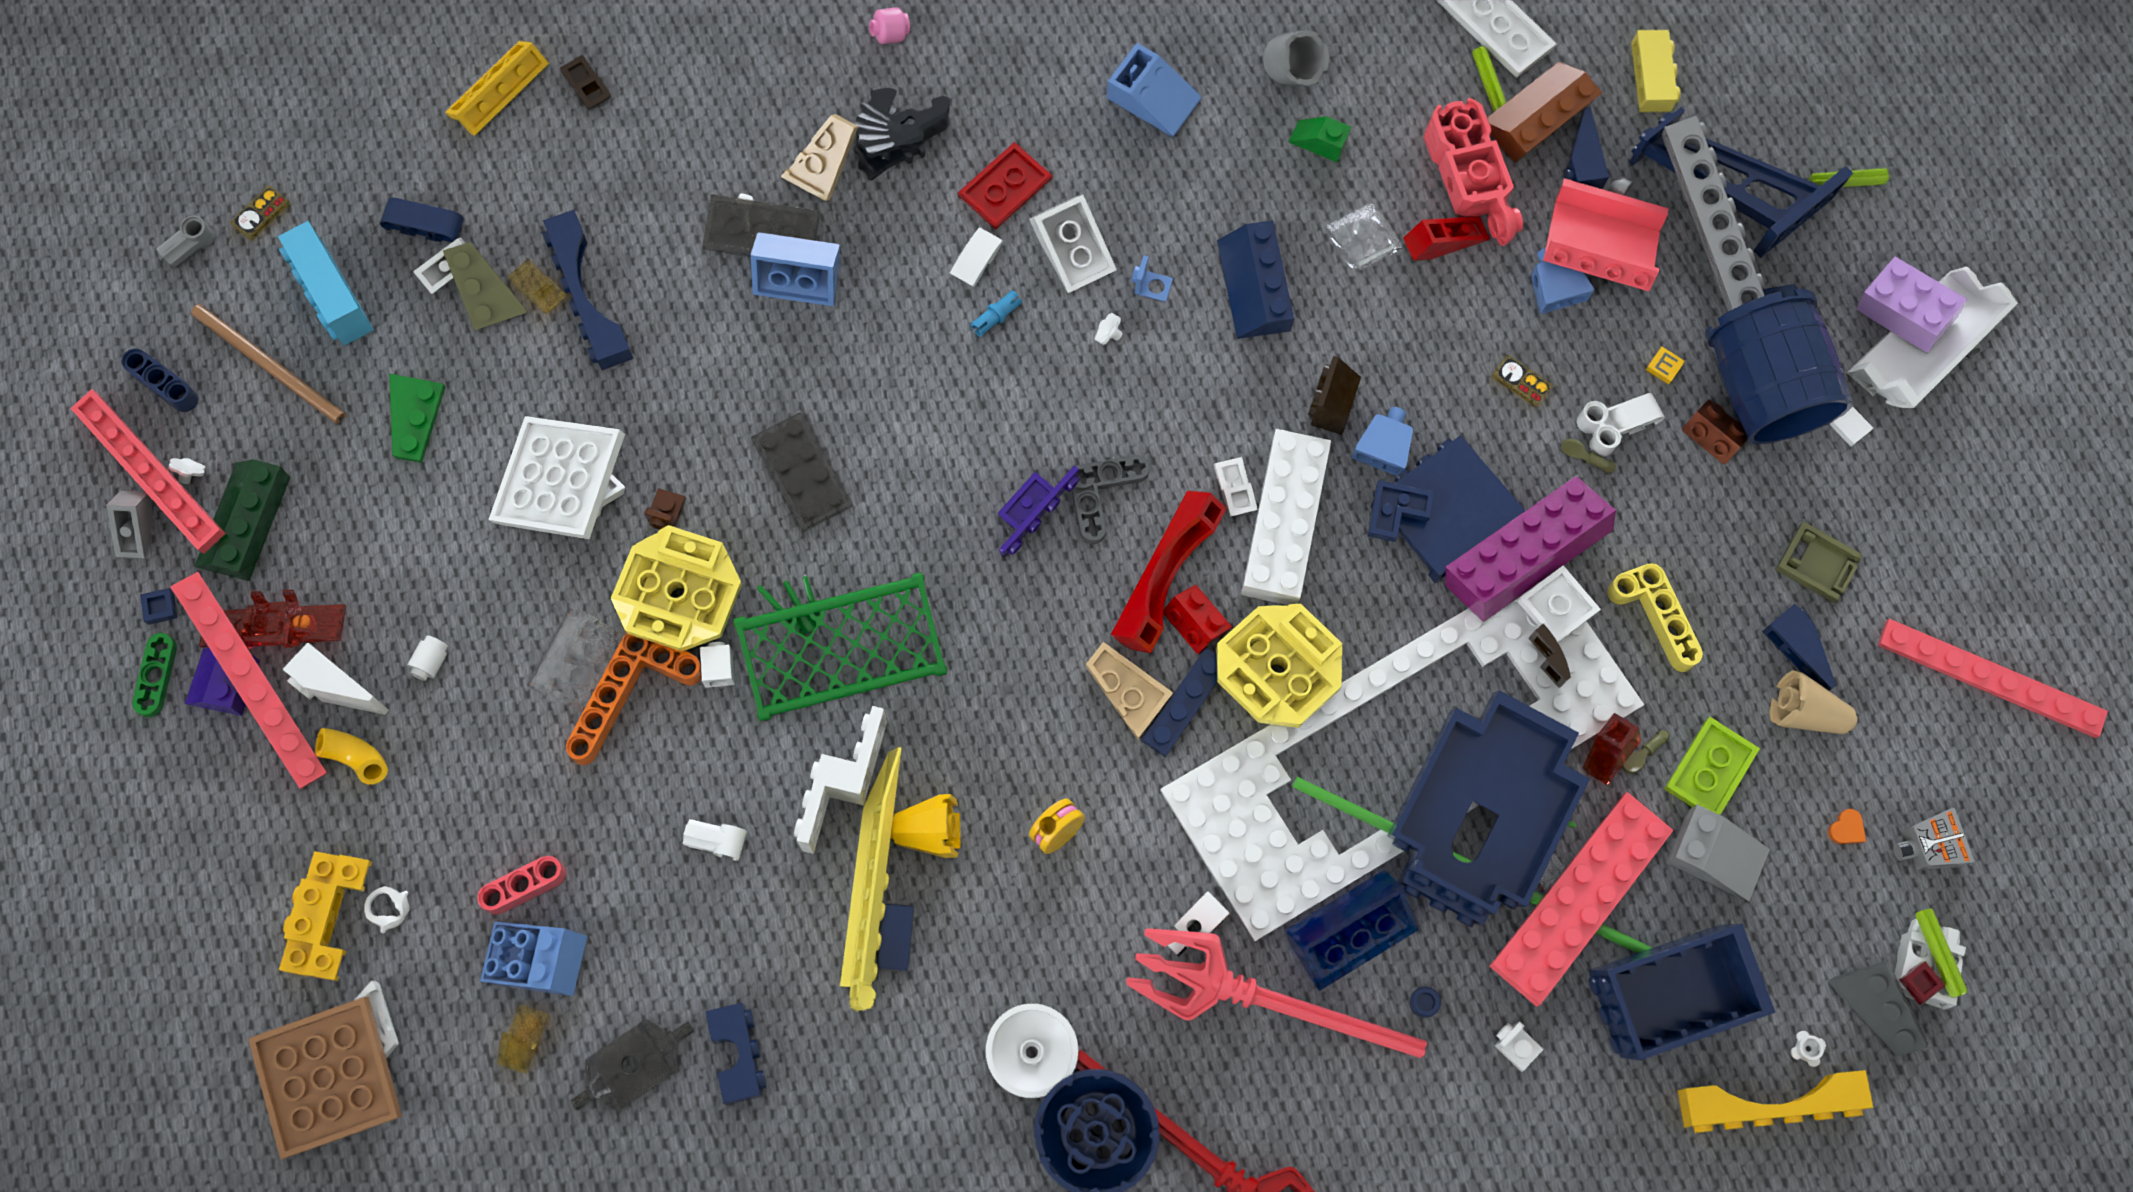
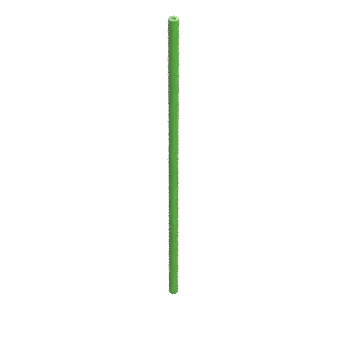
[1292,776,1652,953]

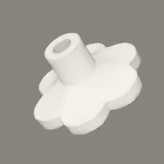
[1095,313,1122,345]
[168,458,205,484]

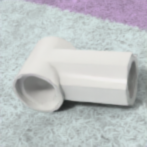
[683,820,747,861]

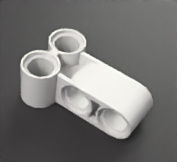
[1577,393,1665,458]

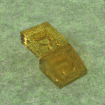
[508,259,567,314]

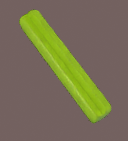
[1472,46,1506,112]
[1809,168,1889,187]
[1915,908,1967,998]

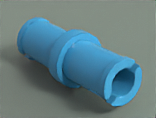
[970,290,1022,337]

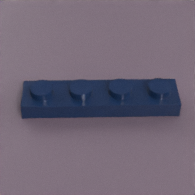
[1142,648,1218,758]

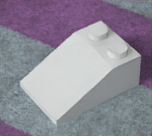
[1029,195,1117,293]
[283,643,389,715]

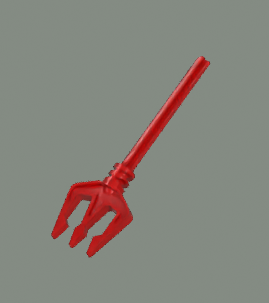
[1075,1050,1315,1192]

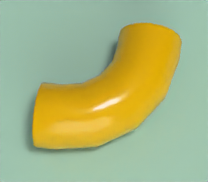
[315,728,388,785]

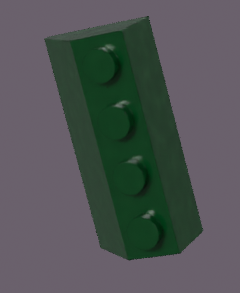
[194,459,290,581]

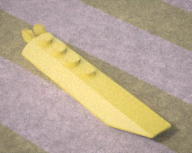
[840,747,902,1012]

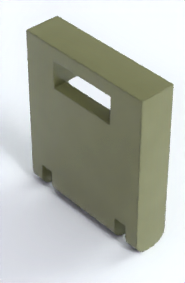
[1775,521,1862,604]

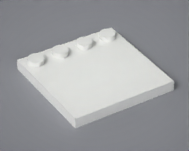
[489,416,625,539]

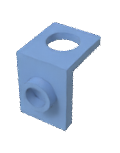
[1131,255,1173,302]

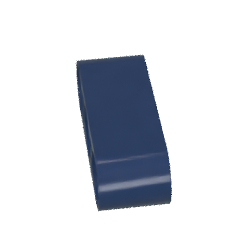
[379,197,465,242]
[121,348,198,412]

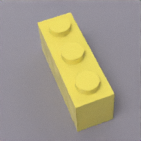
[1631,30,1680,112]

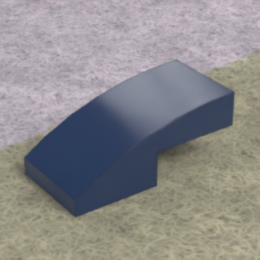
[878,903,914,971]

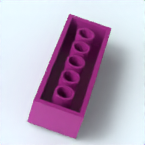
[1445,476,1616,622]

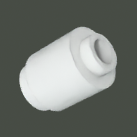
[407,636,448,681]

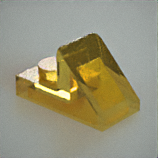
[497,1004,550,1074]

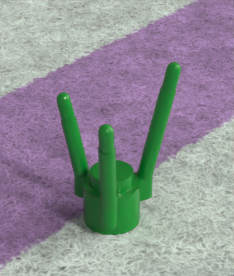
[757,576,820,635]

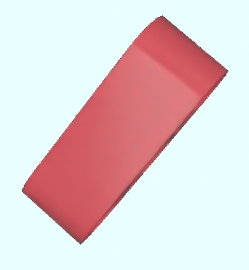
[477,856,566,915]

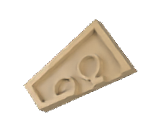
[781,114,858,201]
[1086,642,1173,740]

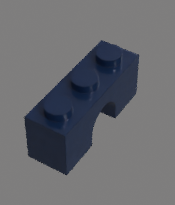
[706,1003,767,1105]

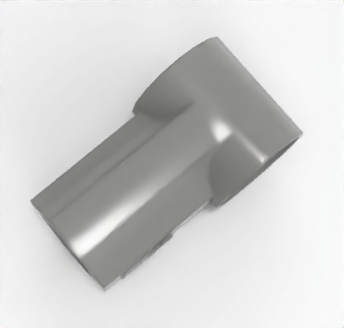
[156,215,215,268]

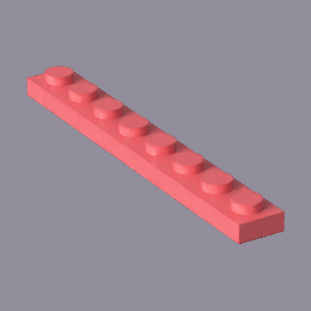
[70,389,226,554]
[170,572,327,789]
[1877,619,2108,738]

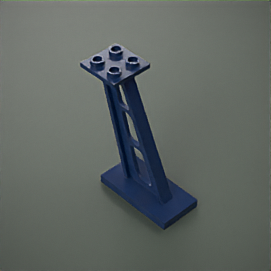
[1629,107,1853,259]

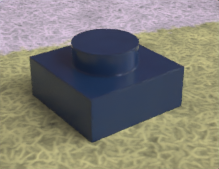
[140,588,177,625]

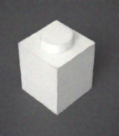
[700,642,735,688]

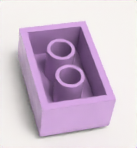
[1857,257,1967,353]

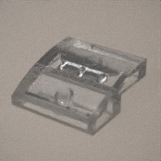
[1326,203,1402,272]

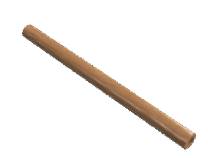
[191,304,346,424]

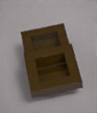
[560,55,611,110]
[1528,623,1571,688]

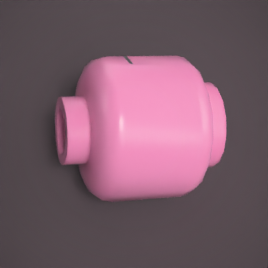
[869,8,910,44]

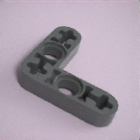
[1071,455,1150,544]

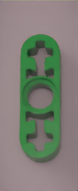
[132,633,177,717]

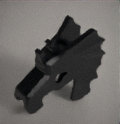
[854,87,950,181]

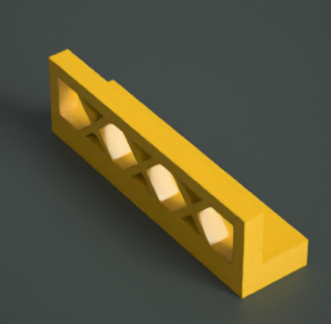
[445,41,549,135]

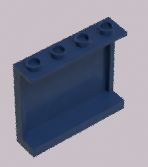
[1370,435,1526,583]

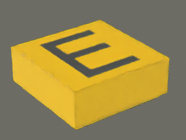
[1646,347,1685,385]

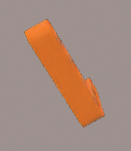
[566,633,702,765]

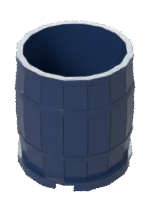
[1705,289,1853,445]

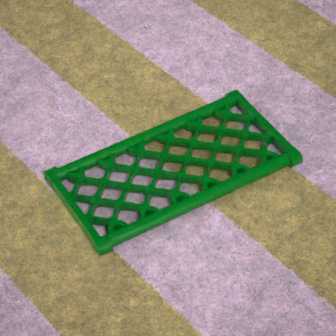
[733,572,947,722]

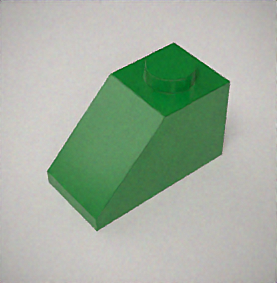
[1288,116,1351,163]

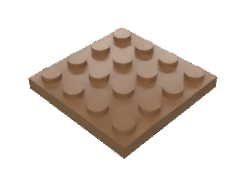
[248,997,402,1160]

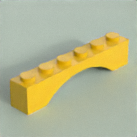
[1678,1070,1874,1133]

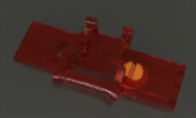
[199,589,346,649]

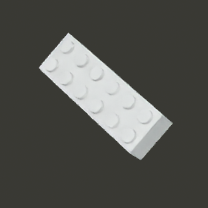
[1241,429,1331,605]

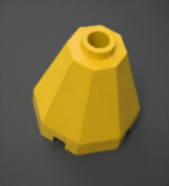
[890,794,961,858]

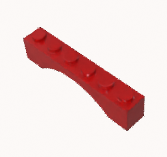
[1110,490,1227,653]

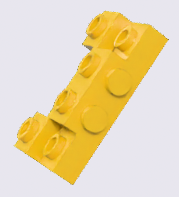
[279,851,372,982]

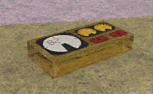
[229,185,290,242]
[1491,354,1553,408]

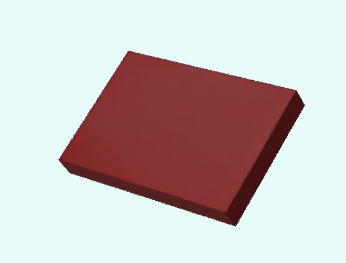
[958,142,1053,229]

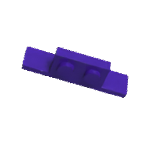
[998,466,1080,558]

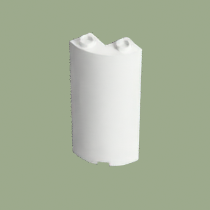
[1847,267,2018,408]

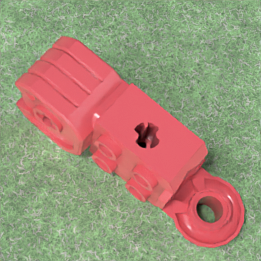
[1423,98,1523,246]

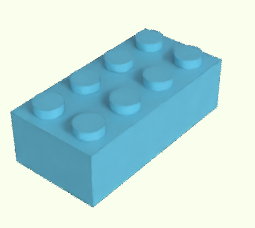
[278,221,374,346]

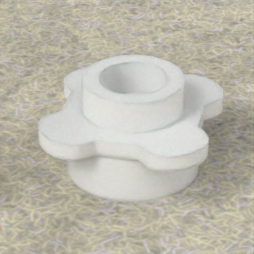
[1791,1031,1826,1067]

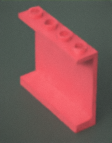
[1543,179,1669,291]

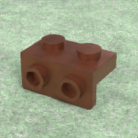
[1682,399,1748,464]

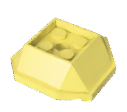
[611,525,742,651]
[1216,604,1342,728]

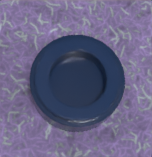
[1410,986,1441,1018]

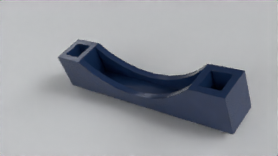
[542,209,633,370]

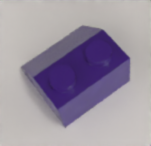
[185,648,260,716]

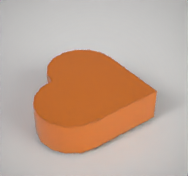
[1828,809,1866,844]

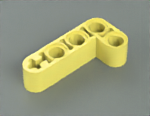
[1607,563,1703,672]

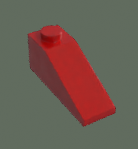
[1403,216,1490,261]

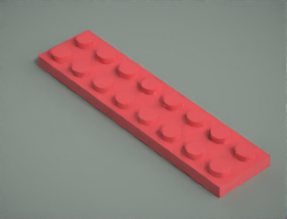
[1489,792,1674,1007]

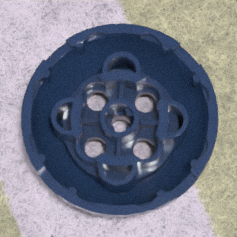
[1034,1069,1159,1192]

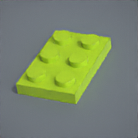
[1664,716,1760,815]

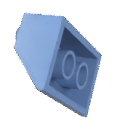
[751,232,840,306]

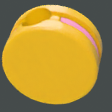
[1029,798,1085,854]

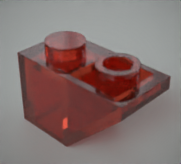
[1582,713,1641,786]

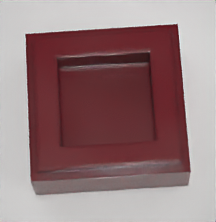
[1899,961,1945,1005]

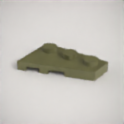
[443,242,528,330]

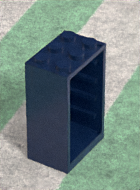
[1588,924,1776,1060]

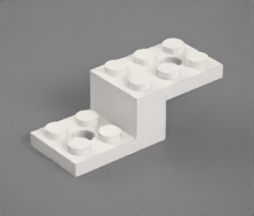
[794,706,887,854]

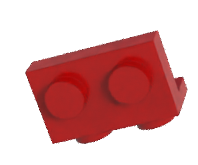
[1163,584,1232,654]

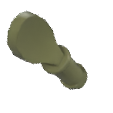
[1561,439,1616,473]
[1622,730,1670,774]

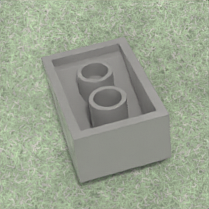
[1666,805,1770,902]

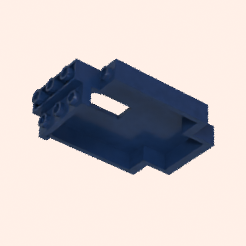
[1387,690,1590,927]

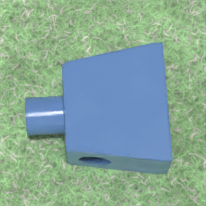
[1531,248,1594,314]
[1351,407,1413,476]

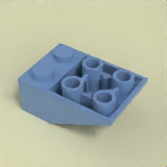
[1107,43,1202,137]
[480,922,587,996]

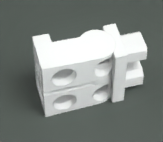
[1894,919,1966,1010]

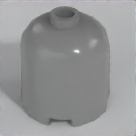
[1263,30,1330,86]

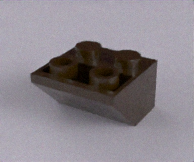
[1308,356,1361,435]

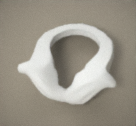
[364,886,410,934]

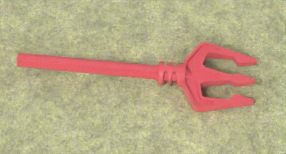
[1126,928,1427,1058]

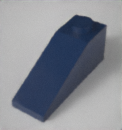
[1564,107,1609,189]
[1762,604,1836,691]

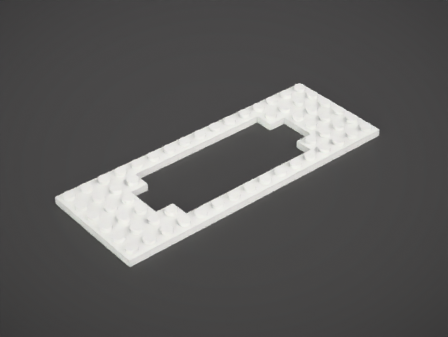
[1160,575,1644,942]

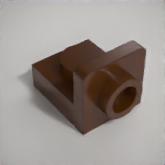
[644,488,686,530]

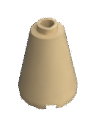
[1769,671,1857,734]

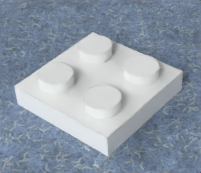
[1518,566,1601,642]

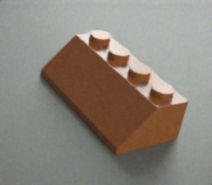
[1487,62,1602,163]

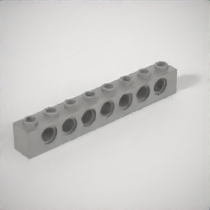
[1661,115,1765,312]

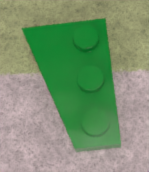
[389,373,445,463]

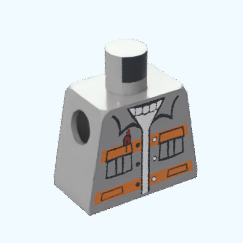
[1893,808,1975,870]

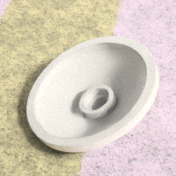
[986,1004,1078,1098]

